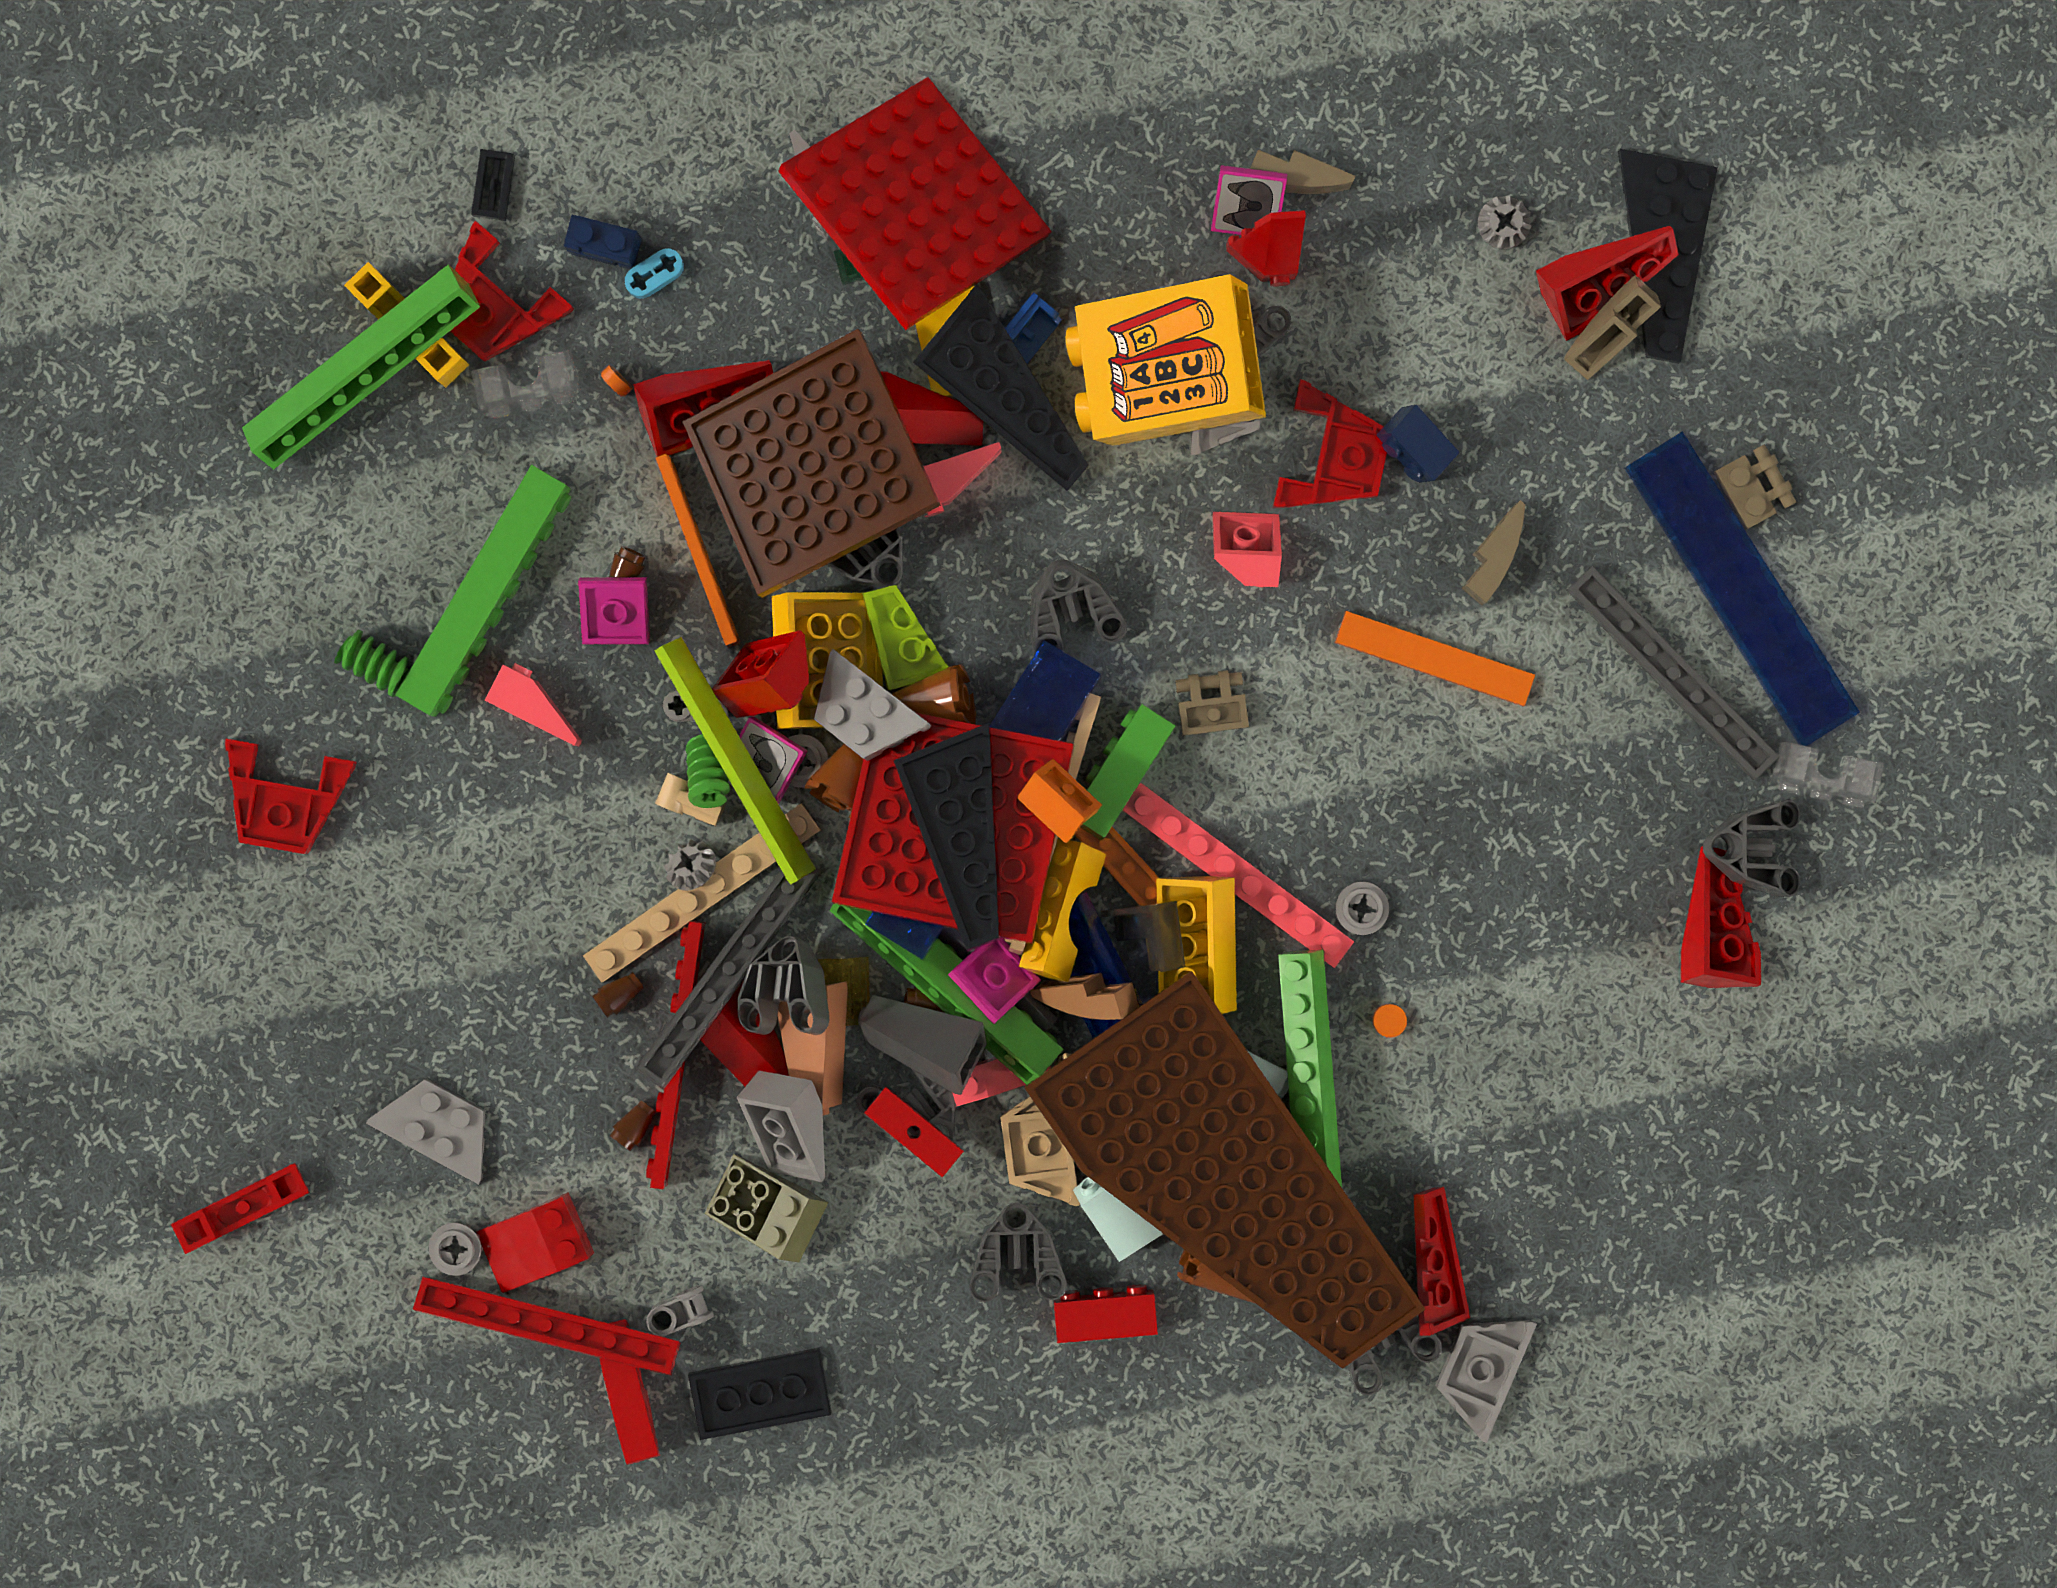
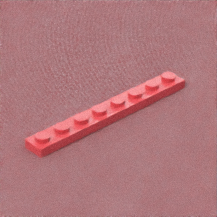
[1122,783,1354,968]

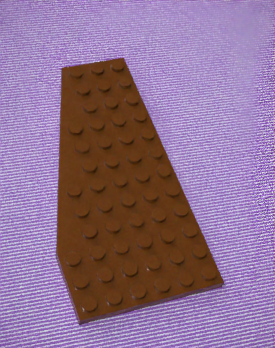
[1024,971,1426,1369]

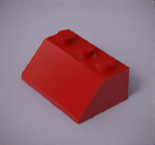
[712,630,809,718]

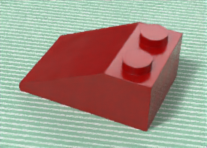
[476,1192,594,1293]

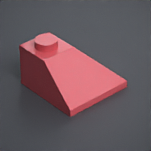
[1213,512,1282,587]

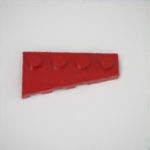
[1413,1187,1470,1336]

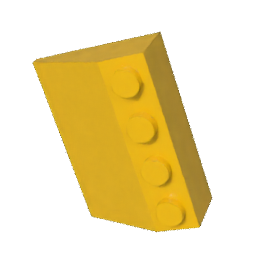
[772,592,883,729]

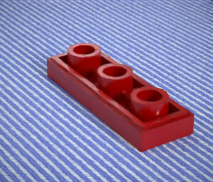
[864,1086,964,1178]

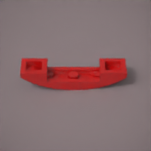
[171,1163,310,1254]

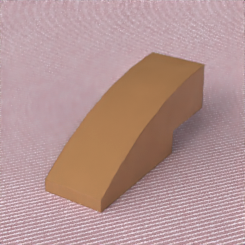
[1030,973,1139,1020]

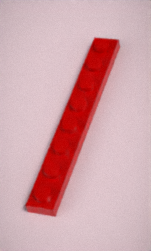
[646,921,706,1190]
[413,1277,681,1376]

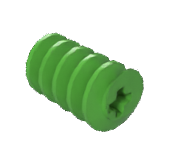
[334,629,410,697]
[686,734,731,808]

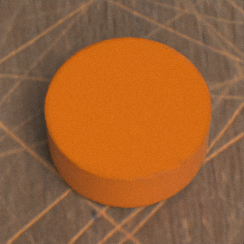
[601,365,633,397]
[1372,1004,1407,1038]

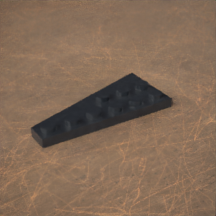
[1618,149,1718,364]
[913,283,1089,491]
[893,723,1000,952]

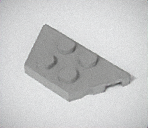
[814,649,932,761]
[366,1079,486,1185]
[1435,1320,1537,1443]

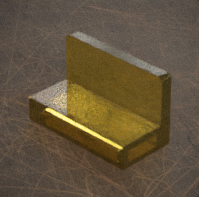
[817,957,870,1026]

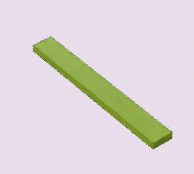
[654,637,816,885]

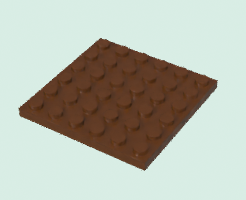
[683,329,941,598]

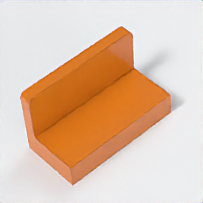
[1018,759,1102,843]

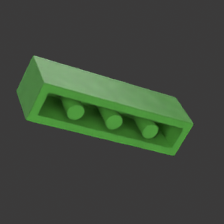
[1080,704,1176,840]

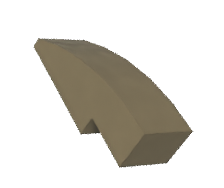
[1250,150,1355,194]
[1564,275,1661,380]
[1461,500,1525,605]

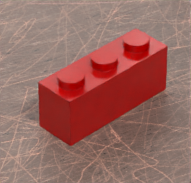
[1054,1284,1158,1343]

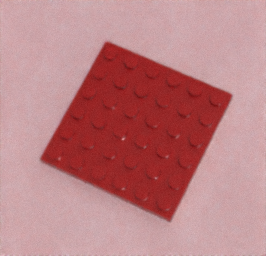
[778,77,1052,331]
[832,713,1074,944]

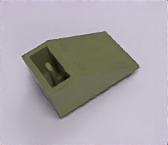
[704,1154,829,1262]

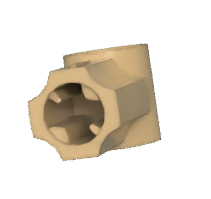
[655,773,727,826]

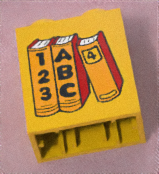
[1065,274,1266,446]

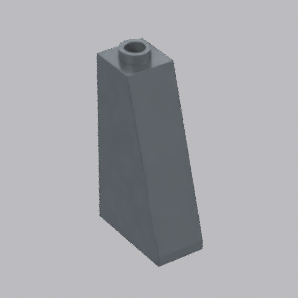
[858,995,987,1095]

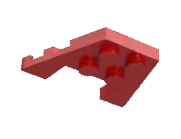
[450,220,574,362]
[1272,379,1387,509]
[225,739,357,854]

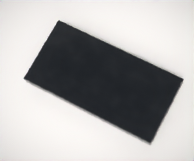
[688,1347,832,1440]

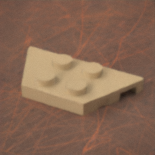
[1000,1096,1080,1206]

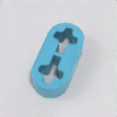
[625,248,684,299]

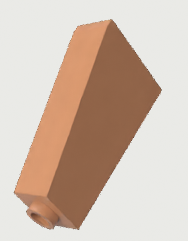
[778,981,848,1115]

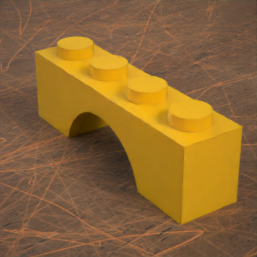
[344,262,469,388]
[1019,839,1106,982]

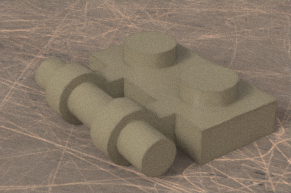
[1713,444,1796,530]
[1175,670,1249,736]

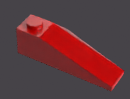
[1226,210,1306,287]
[1535,226,1679,341]
[633,360,773,457]
[880,371,984,445]
[1681,846,1761,988]
[700,980,789,1087]

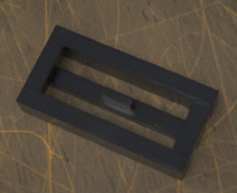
[471,149,515,221]

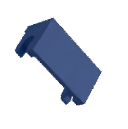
[1005,292,1062,364]

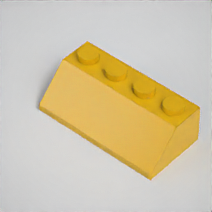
[1156,876,1237,1014]

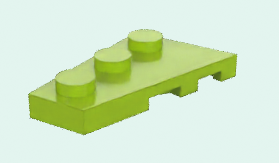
[862,585,948,690]

